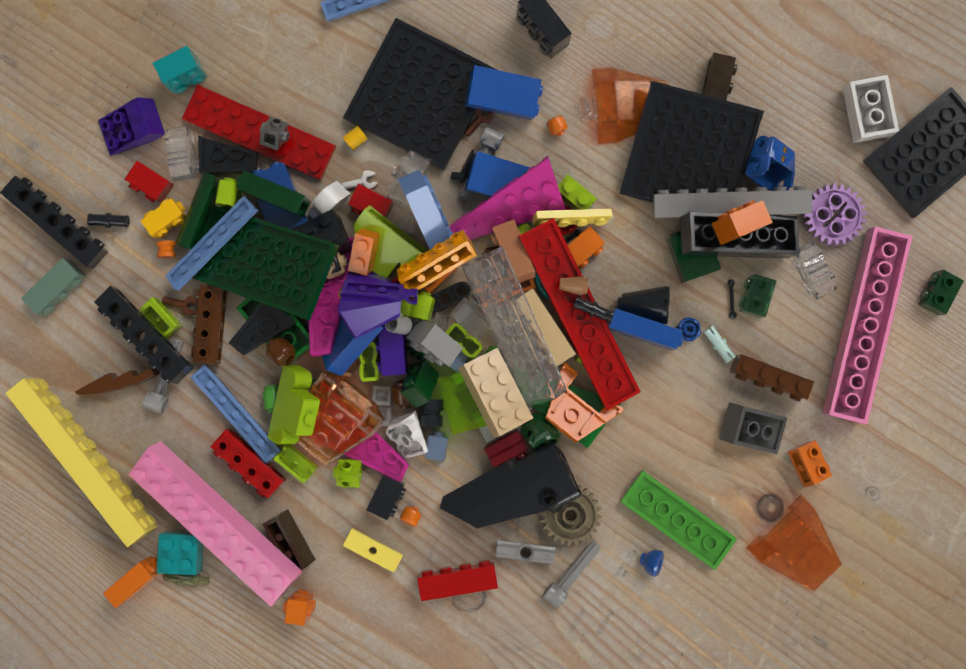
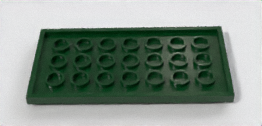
[192,205,339,320]

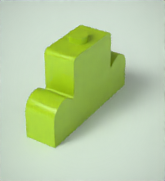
[354,205,428,278]
[267,365,320,445]

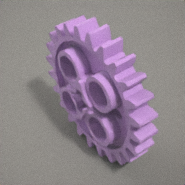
[802,183,867,246]

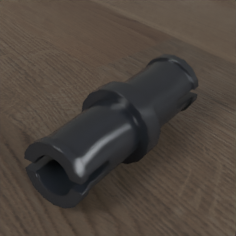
[87,213,130,228]
[572,296,614,323]

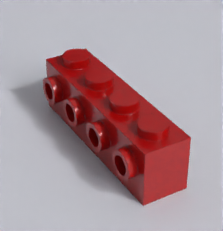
[210,428,287,498]
[417,560,498,601]

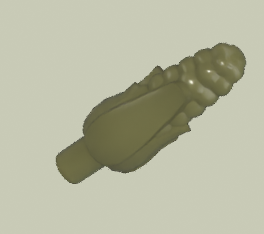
[163,573,210,587]

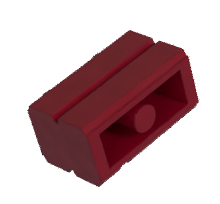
[483,429,528,468]

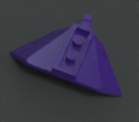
[338,271,418,339]

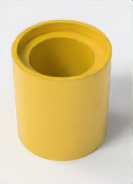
[343,126,368,151]

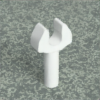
[342,170,378,190]

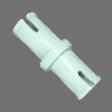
[703,325,736,363]

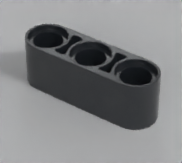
[431,281,471,315]

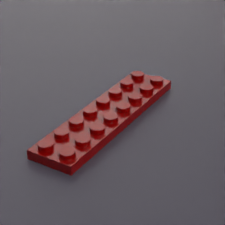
[182,84,336,181]

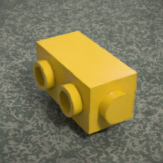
[140,198,186,239]

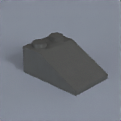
[719,402,787,454]

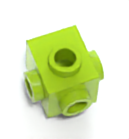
[333,459,363,488]

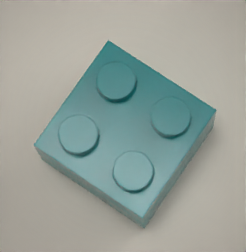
[153,46,207,93]
[157,531,203,575]

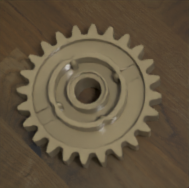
[539,485,602,546]

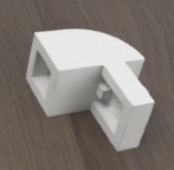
[308,181,351,218]

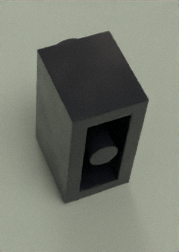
[366,474,406,520]

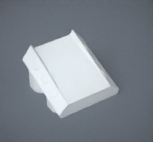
[386,410,428,459]

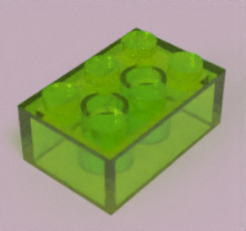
[438,373,487,435]

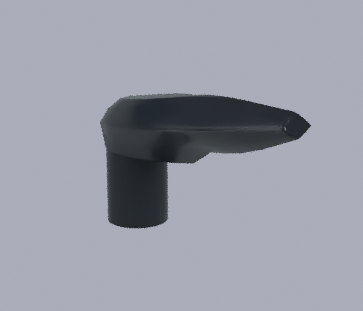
[451,149,474,183]

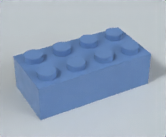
[398,170,453,249]

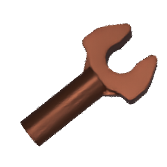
[464,109,493,137]
[162,296,199,315]

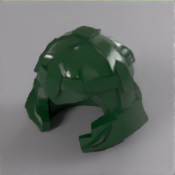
[521,413,561,451]

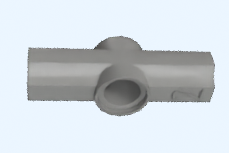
[495,539,555,564]

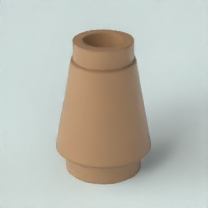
[559,276,588,296]

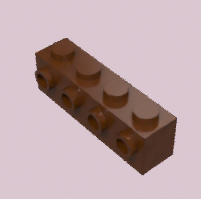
[191,285,227,364]
[729,354,814,402]

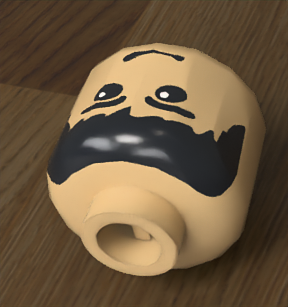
[327,252,348,279]

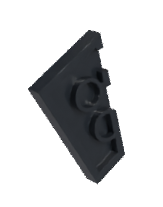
[198,136,258,175]
[229,303,297,356]

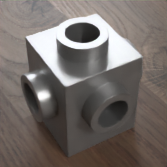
[259,117,290,150]

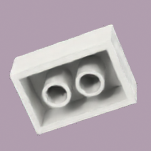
[842,75,899,143]

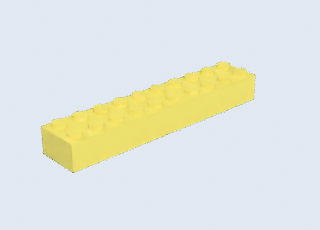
[5,378,158,548]

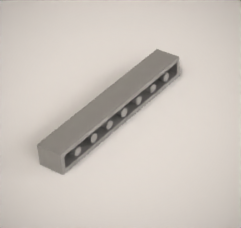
[652,186,812,218]

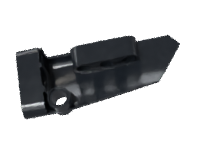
[440,441,582,529]

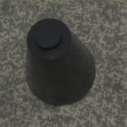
[617,286,670,324]

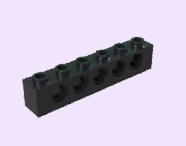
[0,176,108,269]
[94,286,194,384]

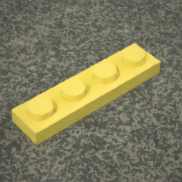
[532,209,612,227]

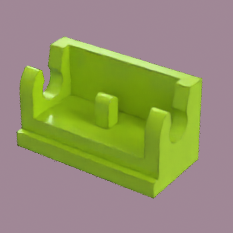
[139,297,183,340]
[274,444,319,484]

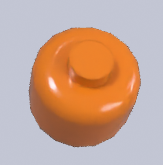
[546,115,568,137]
[400,505,421,527]

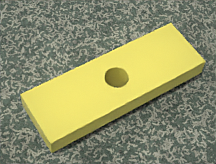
[343,528,404,573]

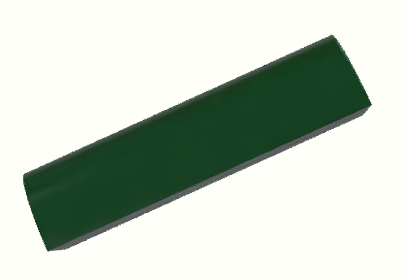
[175,172,221,250]

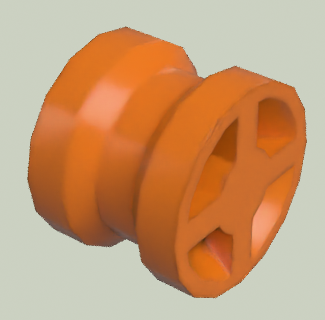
[156,241,177,258]

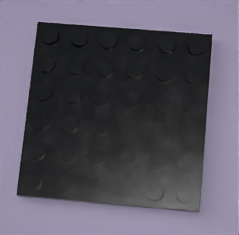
[343,18,497,171]
[619,81,764,203]

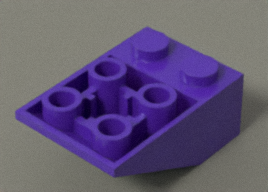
[98,97,166,156]

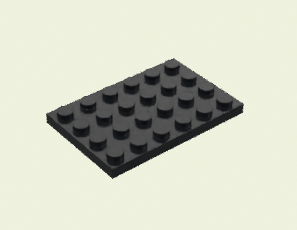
[863,87,966,219]

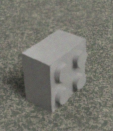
[406,320,463,367]

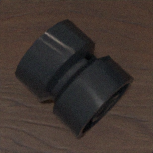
[418,399,444,427]

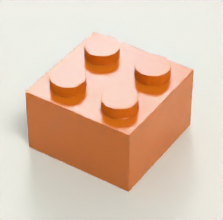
[712,200,773,245]

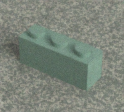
[21,258,85,316]

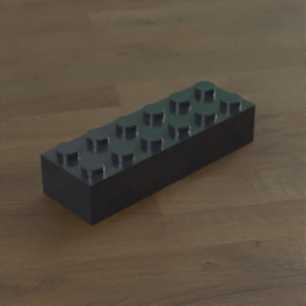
[680,212,800,259]

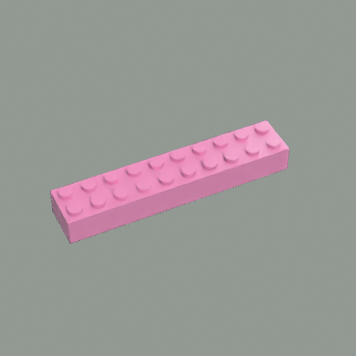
[822,227,913,424]
[128,441,303,607]

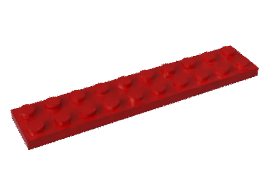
[518,218,641,410]

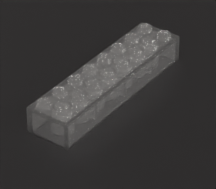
[461,246,567,407]

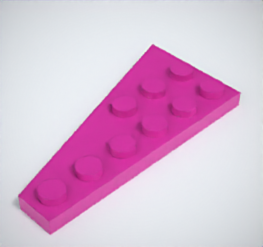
[450,155,566,240]
[308,237,354,357]
[307,380,409,482]

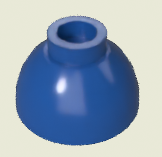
[640,550,664,577]

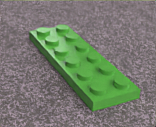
[620,470,737,570]

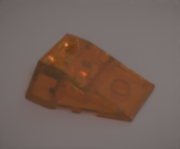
[592,67,669,144]
[297,371,385,466]
[746,495,842,591]

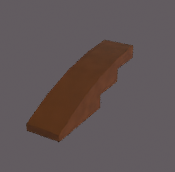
[75,368,160,395]

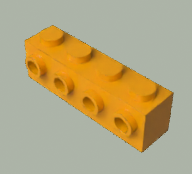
[397,230,477,290]

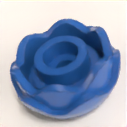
[677,317,701,341]

